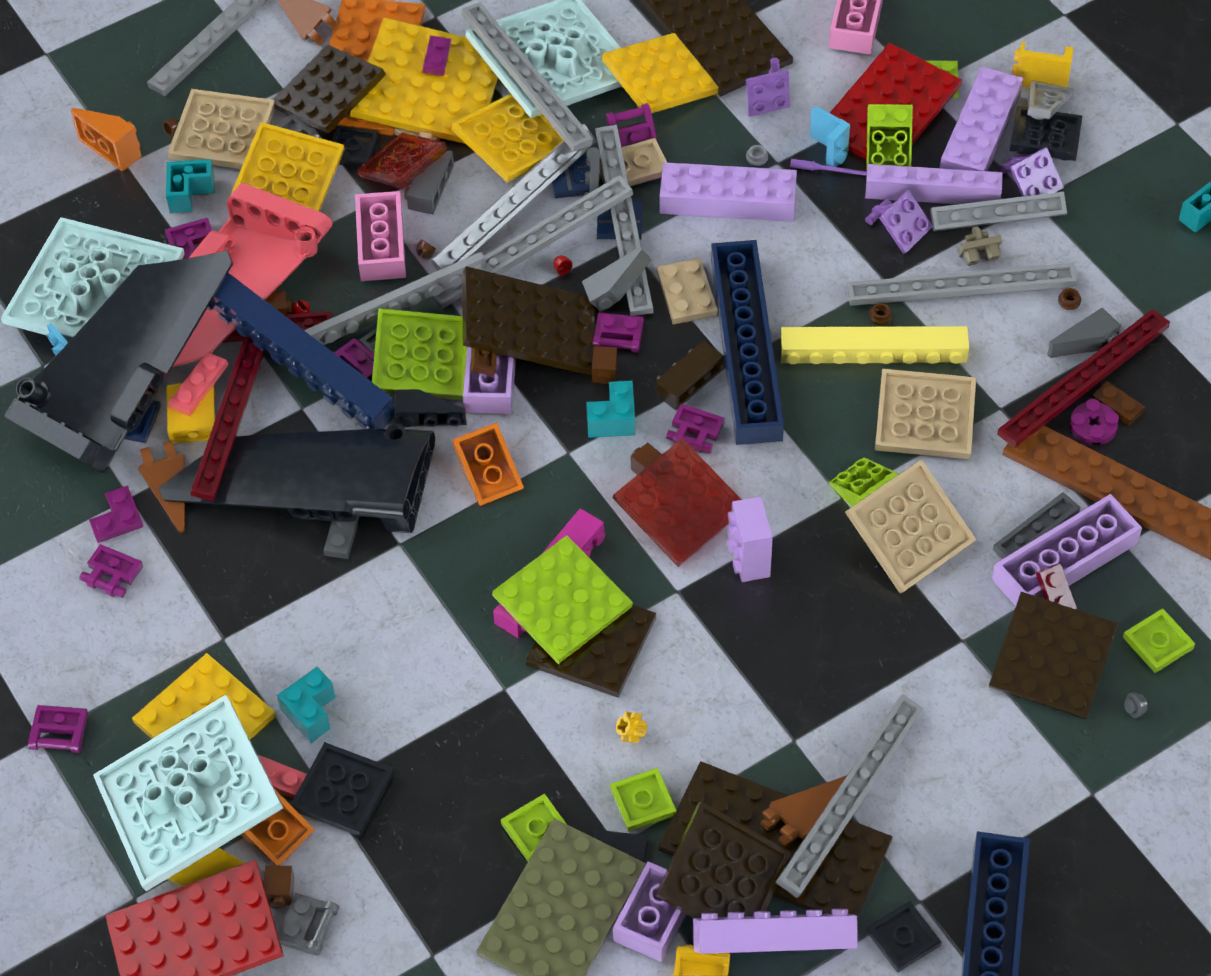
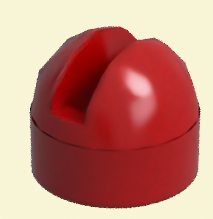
[553,255,573,275]
[292,300,311,314]

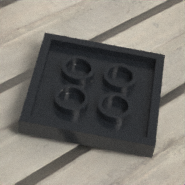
[1009,106,1082,161]
[290,742,394,837]

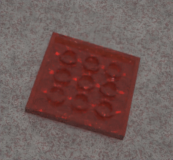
[612,438,742,567]

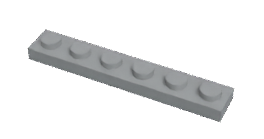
[930,192,1067,231]

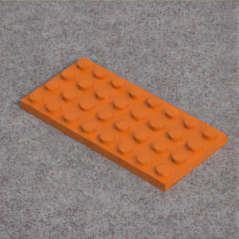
[309,0,426,136]

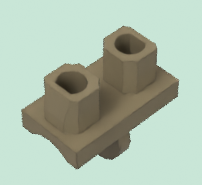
[957,226,1002,266]

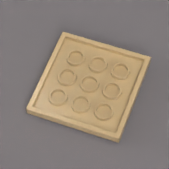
[167,89,275,169]
[875,369,976,459]
[845,459,976,593]

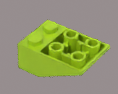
[866,104,913,171]
[828,457,899,506]

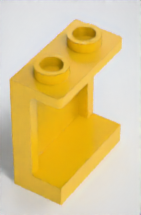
[1012,41,1074,88]
[166,383,216,444]
[673,945,730,976]

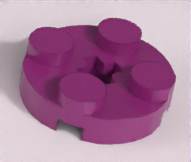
[1070,399,1119,445]

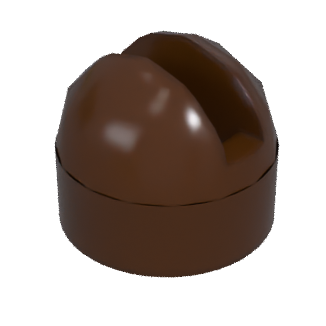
[162,118,179,137]
[416,239,436,258]

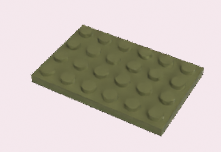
[476,818,646,976]

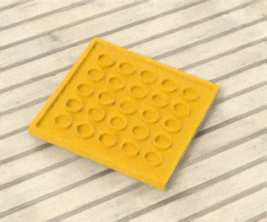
[350,18,499,144]

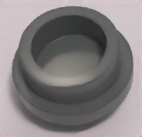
[1124,692,1148,718]

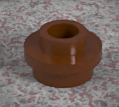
[1058,288,1081,310]
[869,303,892,325]

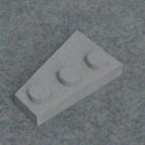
[1027,81,1074,119]

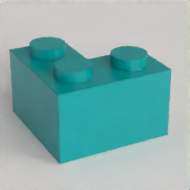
[166,159,215,213]
[1179,181,1211,233]
[586,381,635,438]
[277,666,336,744]

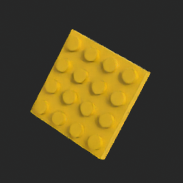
[601,33,719,113]
[451,94,563,183]
[231,122,345,212]
[132,653,276,739]

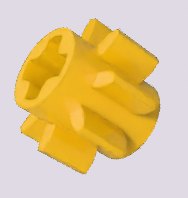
[616,711,647,743]

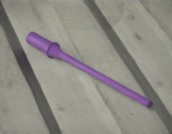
[790,159,867,176]

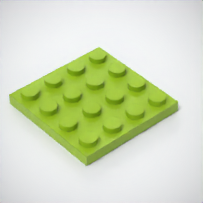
[372,308,467,401]
[492,535,633,664]

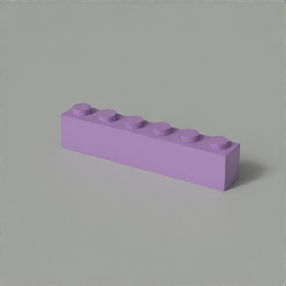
[865,164,1002,204]
[693,909,858,954]

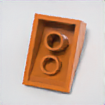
[70,108,142,172]
[451,422,524,506]
[240,790,315,866]

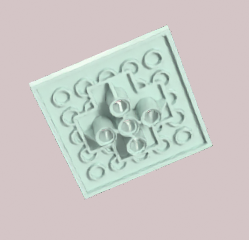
[466,0,622,118]
[1,217,185,341]
[93,695,284,891]

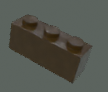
[655,340,724,410]

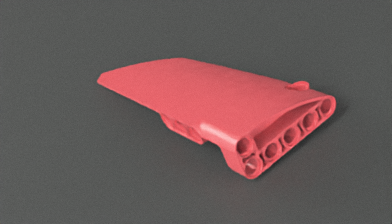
[173,183,333,367]

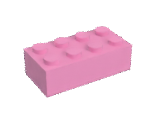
[829,0,883,54]
[355,191,406,281]

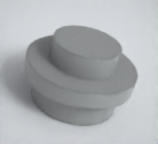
[746,145,768,166]

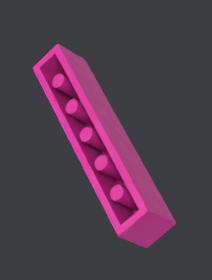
[493,509,605,638]

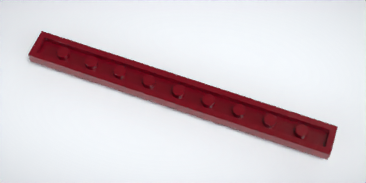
[997,309,1170,448]
[191,336,266,501]

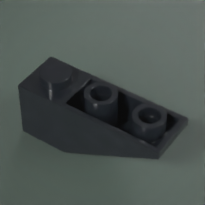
[394,389,467,427]

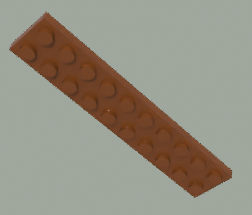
[1003,426,1211,560]

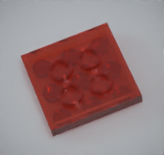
[357,132,448,188]

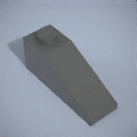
[404,150,454,215]
[582,247,651,312]
[1047,308,1121,358]

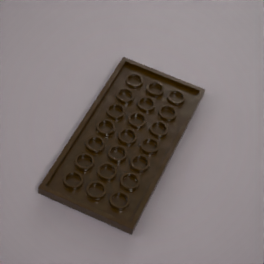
[640,0,793,97]
[659,761,893,920]

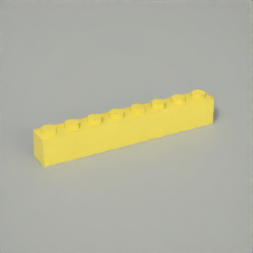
[780,326,969,364]

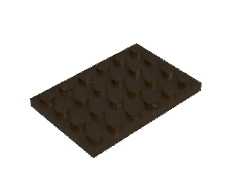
[462,266,595,376]

